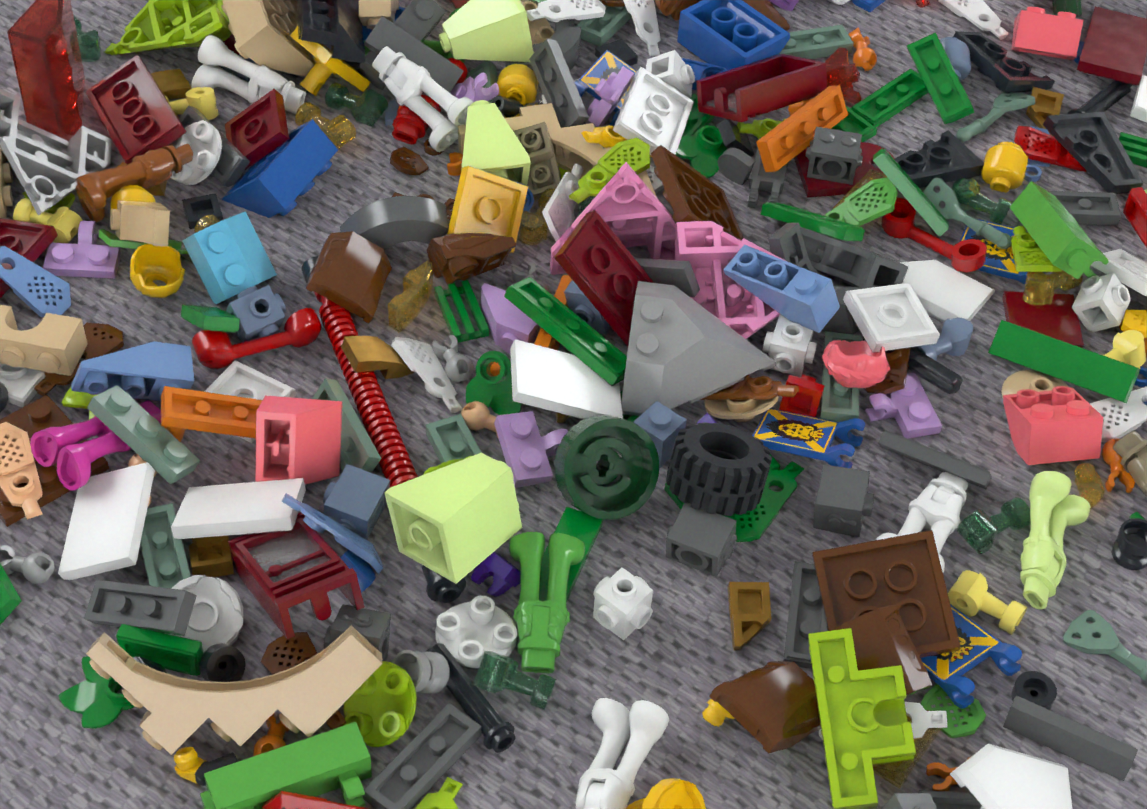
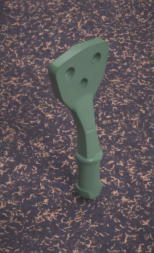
[956,92,1035,142]
[916,178,1011,249]
[1063,610,1147,681]

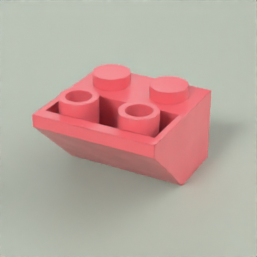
[1012,7,1083,60]
[1003,386,1103,465]
[255,395,342,485]

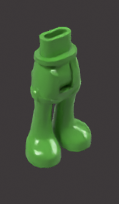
[509,532,585,673]

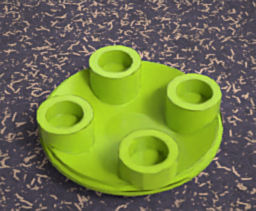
[343,661,416,747]

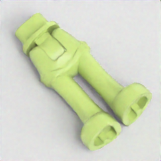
[1020,471,1091,610]

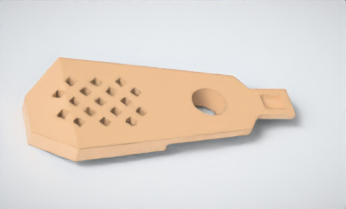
[0,422,43,520]

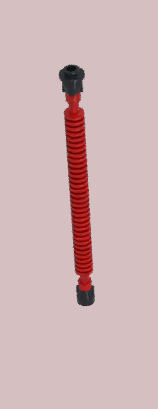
[301,256,466,603]

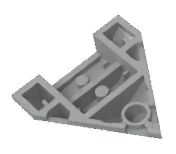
[0,88,112,216]
[621,281,776,416]

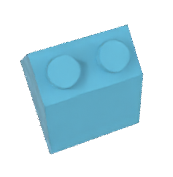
[182,211,277,304]

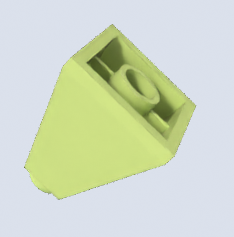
[439,0,534,62]
[461,100,531,186]

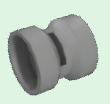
[392,650,449,694]

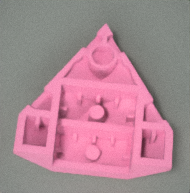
[550,162,676,275]
[675,221,785,339]

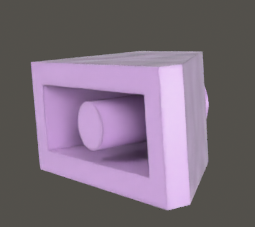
[481,283,541,354]

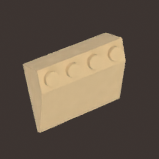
[221,0,317,77]

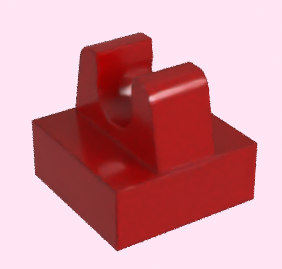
[779,374,825,417]

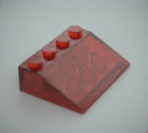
[7,0,85,141]

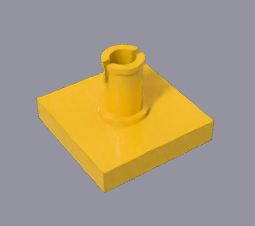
[290,26,371,96]
[447,166,528,254]

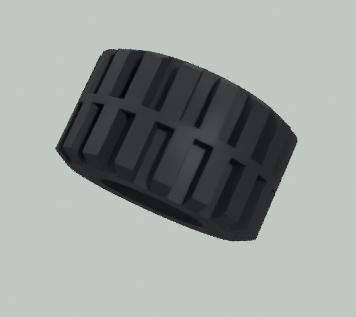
[666,422,772,516]

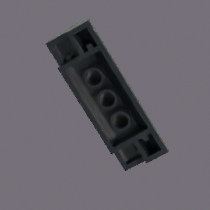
[297,0,366,63]

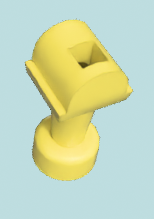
[165,87,219,120]
[13,198,83,243]
[1103,330,1146,369]
[948,570,1027,635]

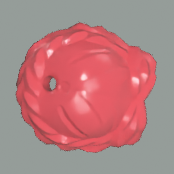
[822,340,891,388]

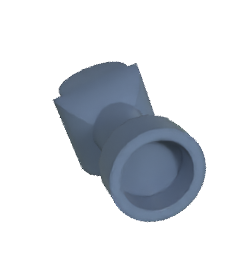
[914,317,974,361]

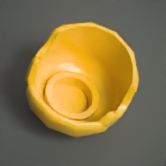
[130,243,185,298]

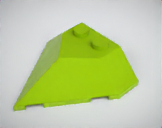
[104,0,232,55]

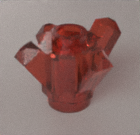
[825,48,862,104]

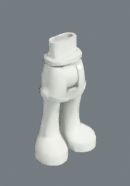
[191,35,306,115]
[372,46,473,152]
[876,472,968,573]
[576,698,669,809]

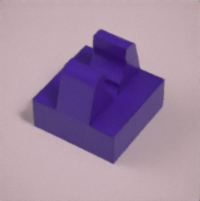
[471,551,521,597]

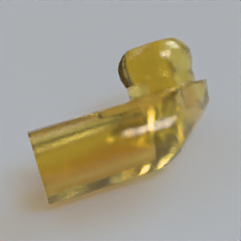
[1074,463,1105,511]

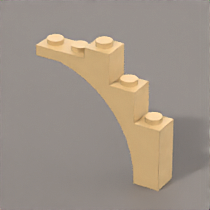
[458,103,657,197]
[86,625,382,755]

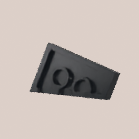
[953,31,1055,93]
[1043,112,1143,194]
[884,130,984,188]

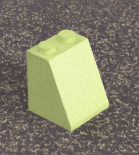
[384,453,522,584]

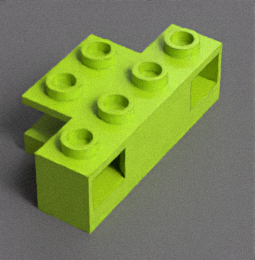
[808,628,916,809]

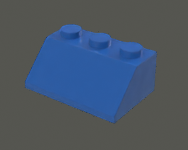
[677,0,790,70]
[221,119,338,218]

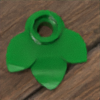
[675,125,727,178]
[465,351,522,415]
[58,656,135,728]

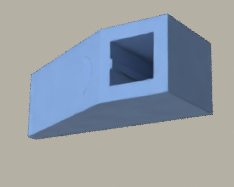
[723,245,840,333]
[71,341,194,401]

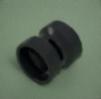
[1111,518,1147,570]

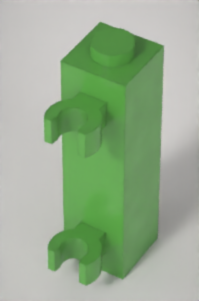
[1009,181,1109,279]
[200,722,372,809]

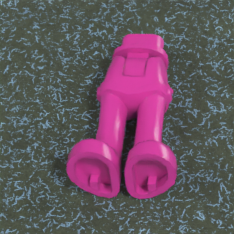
[30,400,161,490]

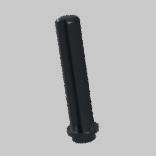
[1067,80,1132,114]
[863,336,963,394]
[426,643,516,753]

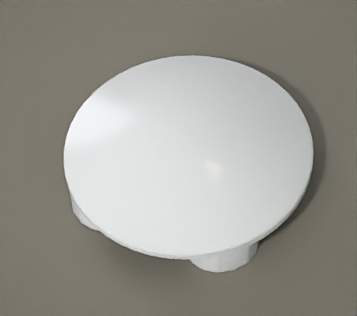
[168,120,222,185]
[435,596,517,668]

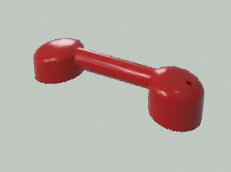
[881,197,987,273]
[192,308,322,369]

